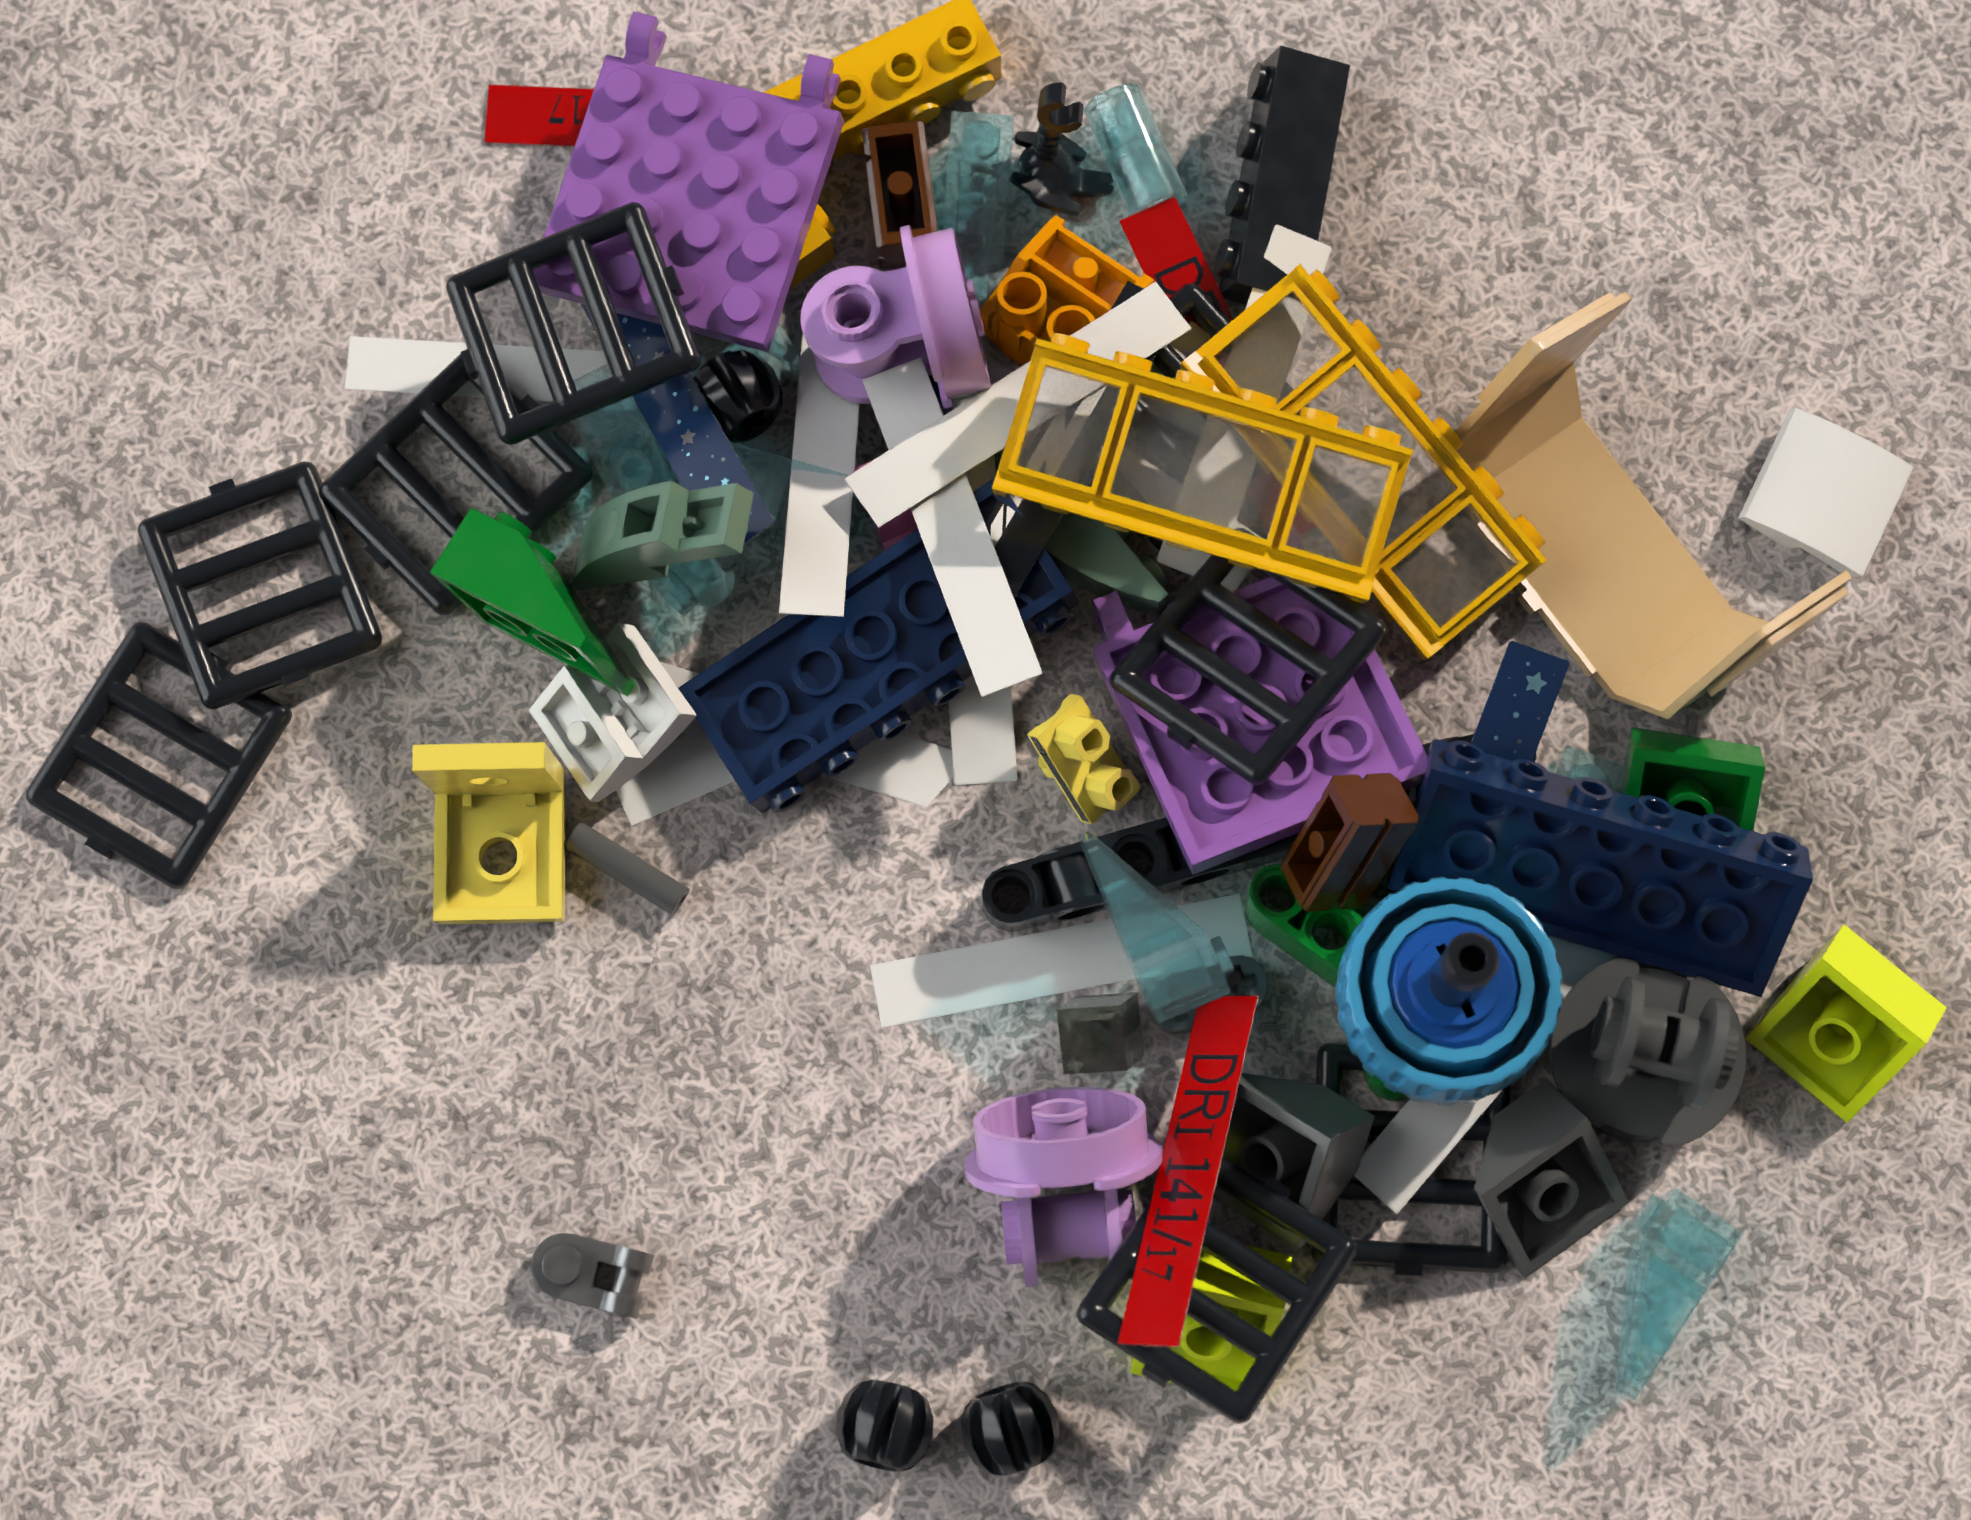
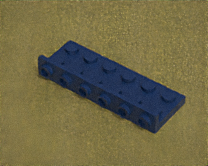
[678,478,1079,813]
[1387,739,1813,997]

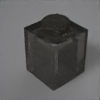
[1057,992,1144,1075]

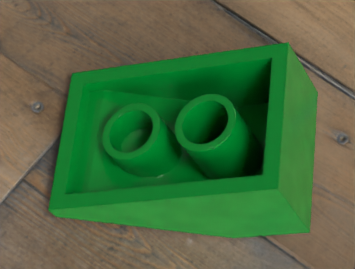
[430,508,634,697]
[1620,727,1766,831]

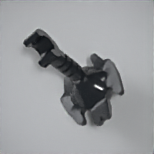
[1010,82,1115,216]

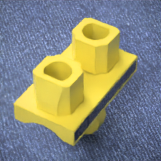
[1027,694,1140,824]

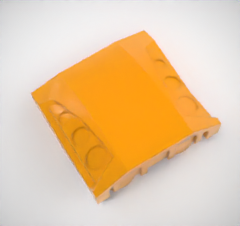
[980,214,1154,367]

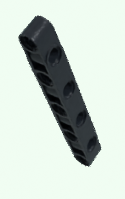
[982,734,1536,932]

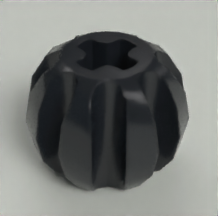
[693,350,783,444]
[836,1380,933,1472]
[961,1381,1060,1476]

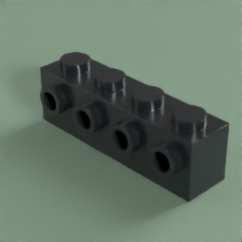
[1214,45,1350,305]

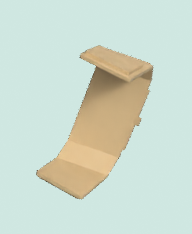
[1455,291,1853,719]

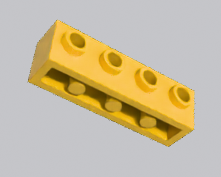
[763,0,1002,167]

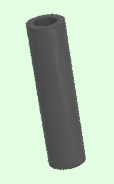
[565,822,690,916]

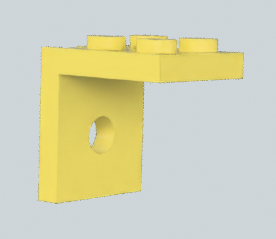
[412,742,566,925]

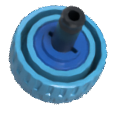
[1335,877,1563,1105]

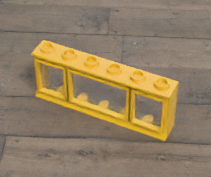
[1179,264,1547,661]
[992,333,1414,604]

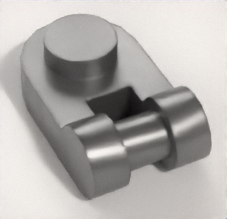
[531,1233,654,1319]

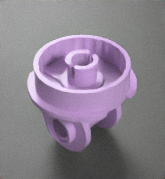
[801,225,991,413]
[964,1087,1162,1287]

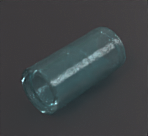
[1084,83,1188,216]

